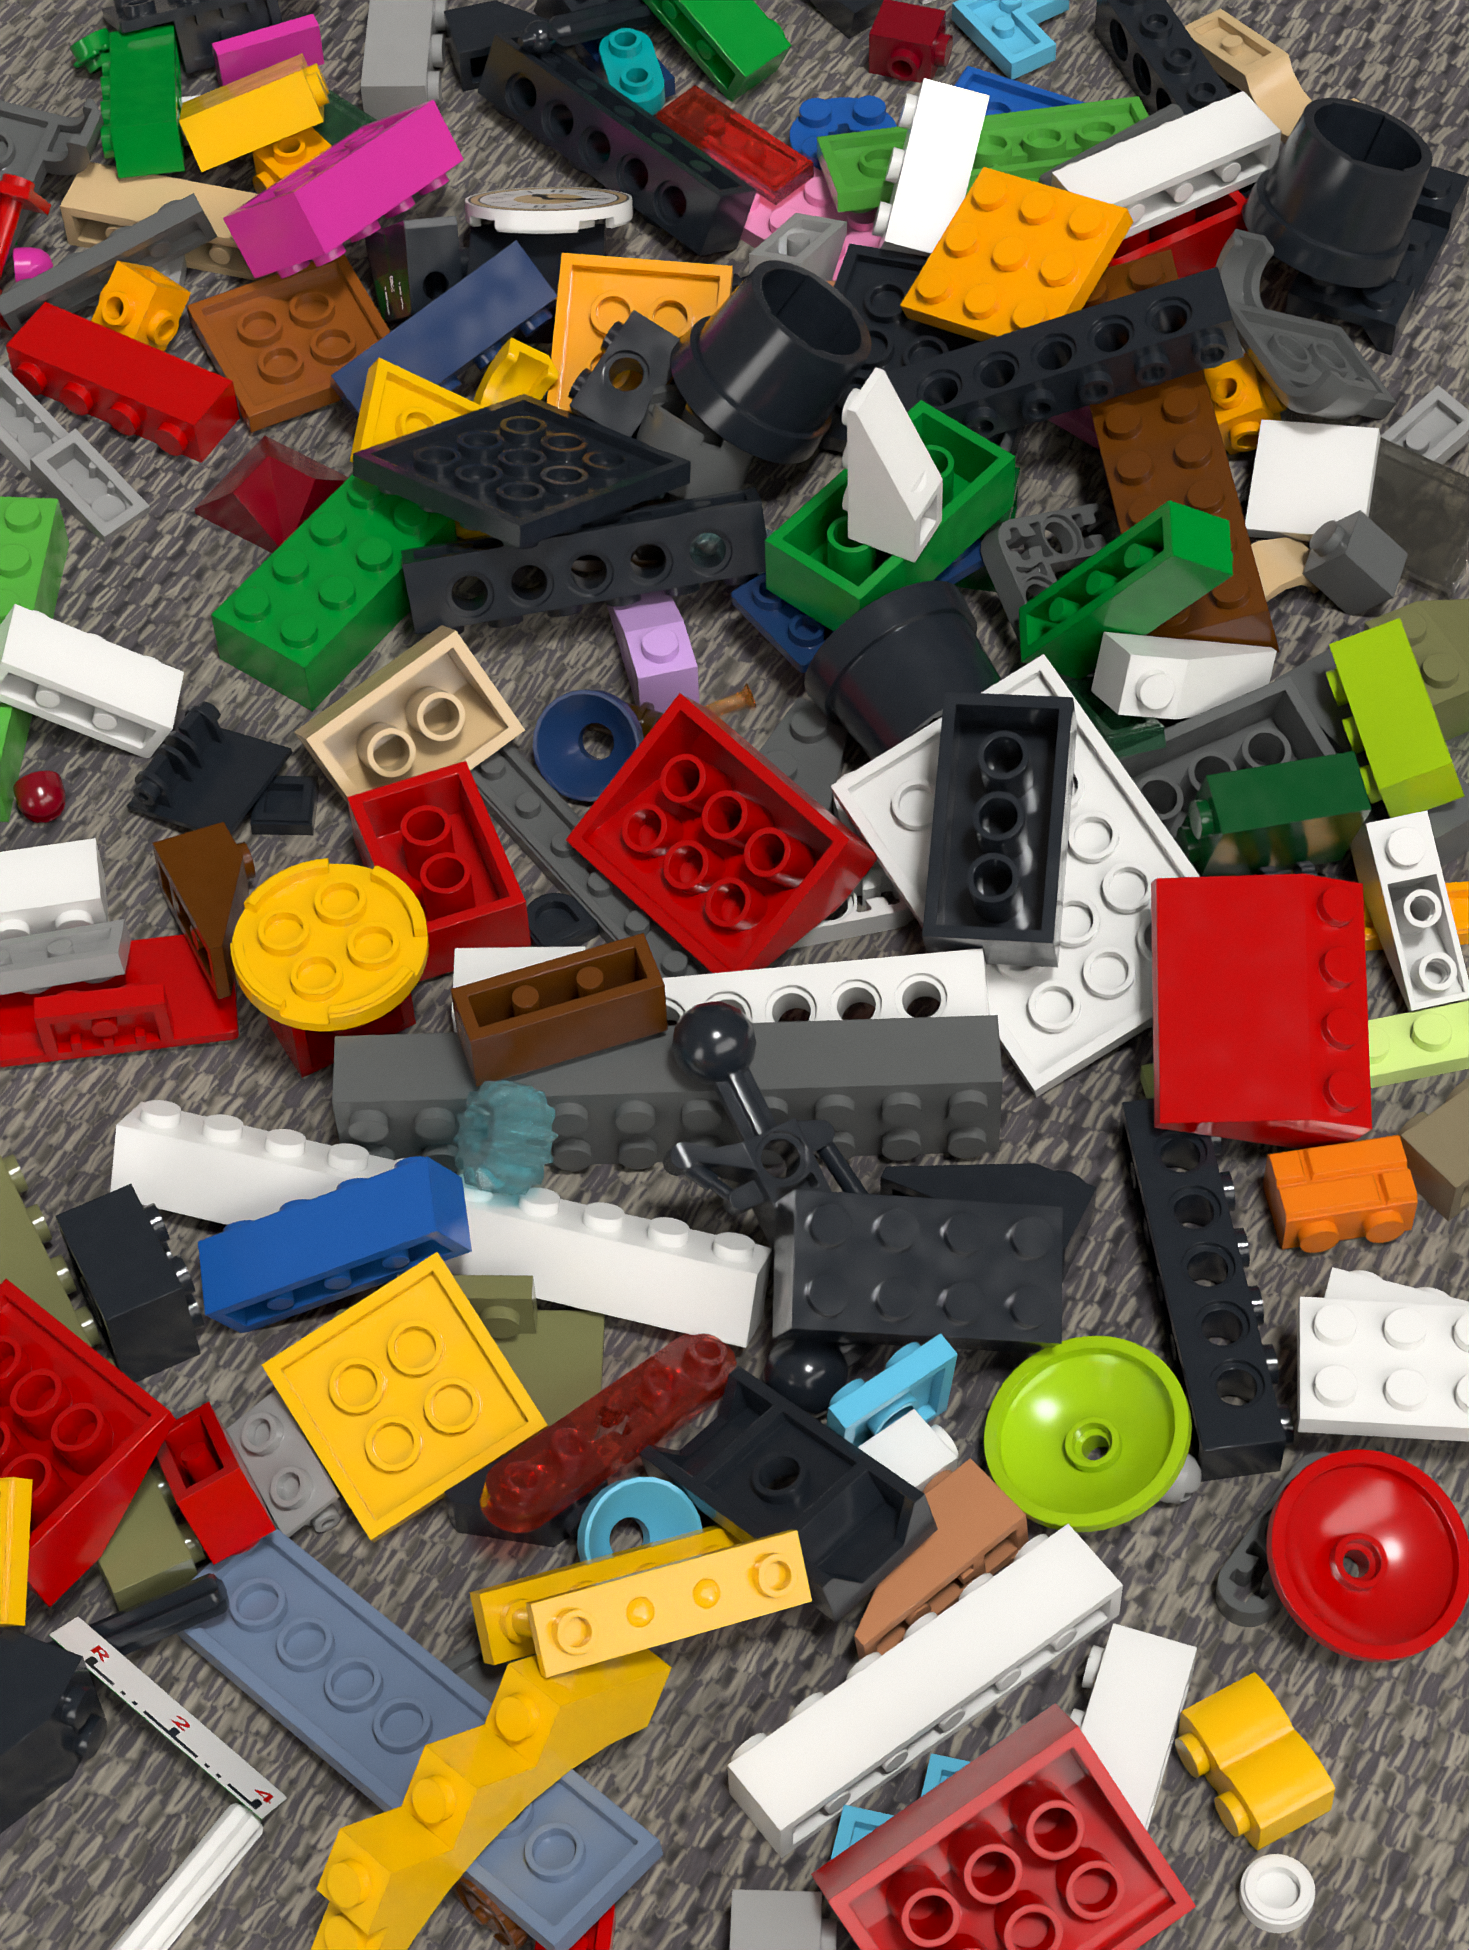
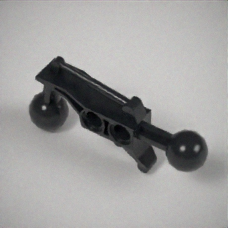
[663,1001,879,1418]

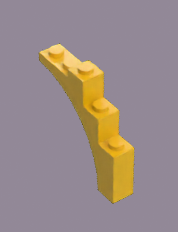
[311,1648,672,1950]

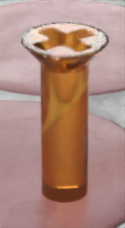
[704,683,756,717]

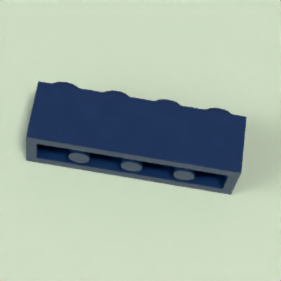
[330,240,558,421]

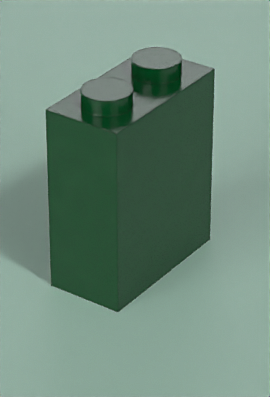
[1177,751,1371,877]

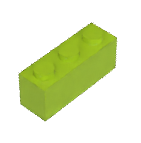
[1326,618,1465,818]

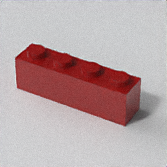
[6,302,240,463]

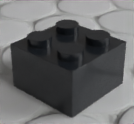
[56,1184,205,1383]

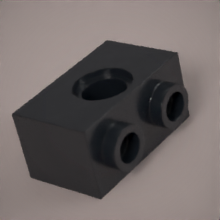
[568,310,680,439]

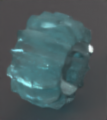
[453,1080,558,1196]

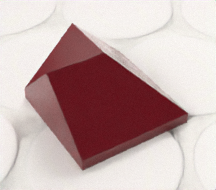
[194,436,349,553]

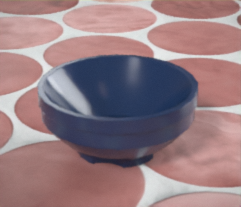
[533,689,644,802]

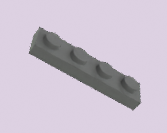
[0,193,218,334]

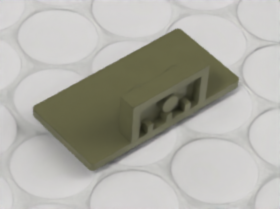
[336,1274,605,1436]

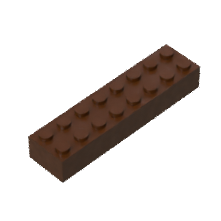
[1082,249,1280,653]

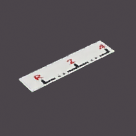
[49,1617,287,1819]

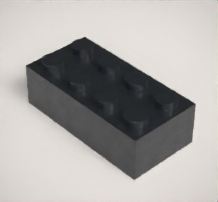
[922,692,1077,967]
[772,1189,1063,1353]

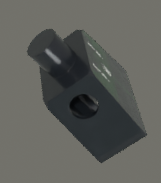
[365,216,462,324]

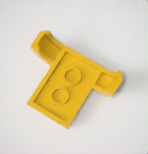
[350,337,559,539]

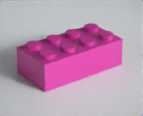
[223,100,464,279]

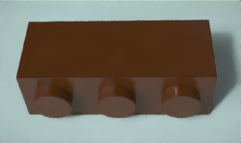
[451,933,668,1087]

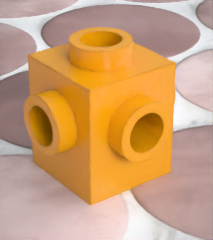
[91,261,191,351]
[1204,353,1287,455]

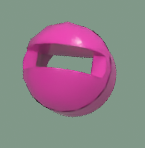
[13,247,53,282]

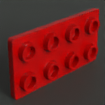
[0,934,239,1068]

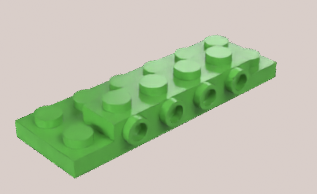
[816,96,1148,213]

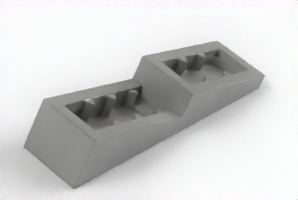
[0,365,150,543]

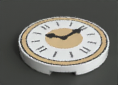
[465,187,633,234]

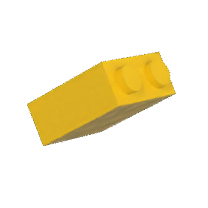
[179,53,330,172]

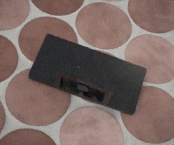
[102,0,283,73]

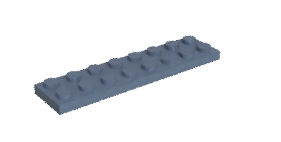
[176,1527,663,1950]

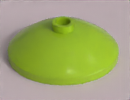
[984,1336,1192,1532]

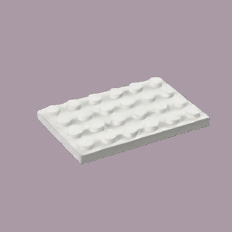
[831,654,1200,1098]

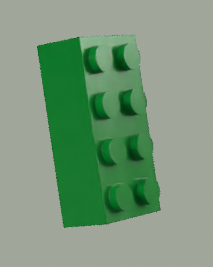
[765,400,1016,631]
[211,474,457,712]

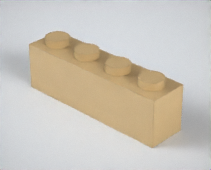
[60,162,277,281]

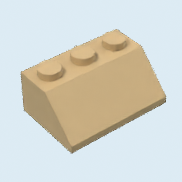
[294,625,525,803]

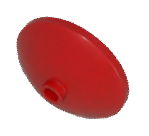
[1266,1449,1469,1663]

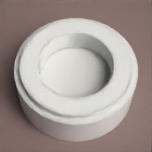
[1239,1854,1315,1933]

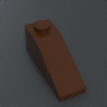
[152,822,256,999]

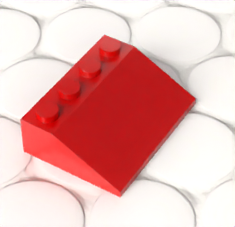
[566,693,878,973]
[1151,874,1372,1149]
[0,1278,176,1608]
[811,1703,1196,1950]

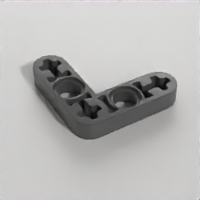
[981,503,1121,685]

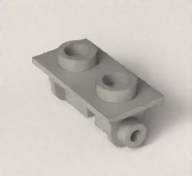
[226,1389,341,1538]

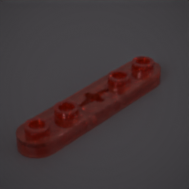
[479,1333,737,1533]

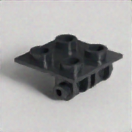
[127,701,293,834]

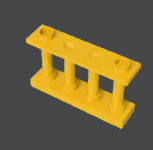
[469,1524,812,1677]

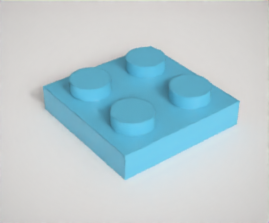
[826,1333,958,1447]

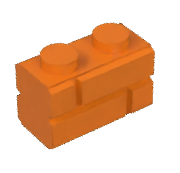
[1263,1135,1418,1253]

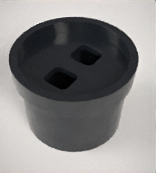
[1242,98,1433,288]
[670,260,871,464]
[804,580,1002,761]

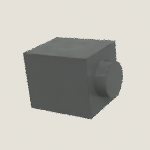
[1302,510,1408,616]

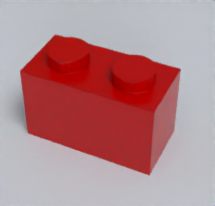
[156,1402,276,1565]

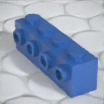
[198,1156,472,1333]

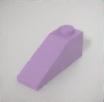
[607,590,699,714]

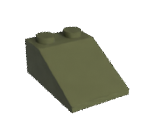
[1364,599,1469,741]

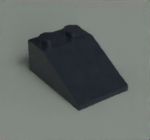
[0,1627,107,1834]

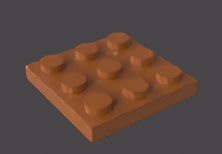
[187,254,390,433]

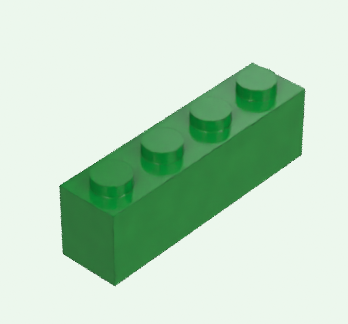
[643,0,792,102]
[100,25,185,178]
[1019,500,1233,680]

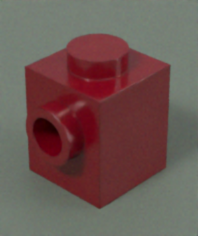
[869,0,953,83]

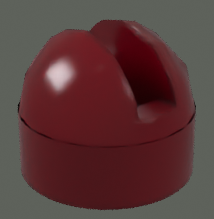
[13,771,66,823]

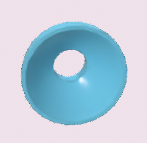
[577,1476,703,1562]

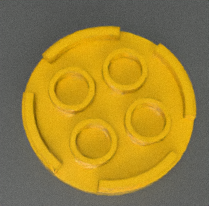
[230,858,429,1031]

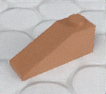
[854,1458,1029,1661]

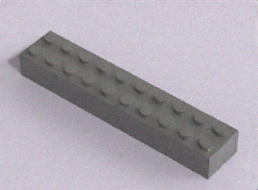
[332,1015,1003,1173]

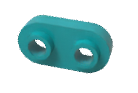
[599,28,665,115]

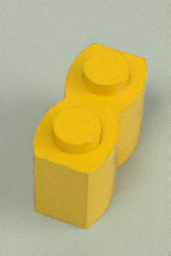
[1175,1672,1335,1851]

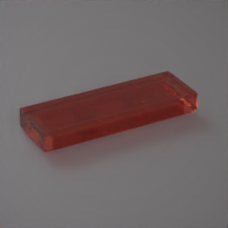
[657,85,814,205]

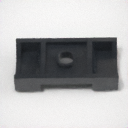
[1285,166,1469,355]
[639,1365,938,1623]

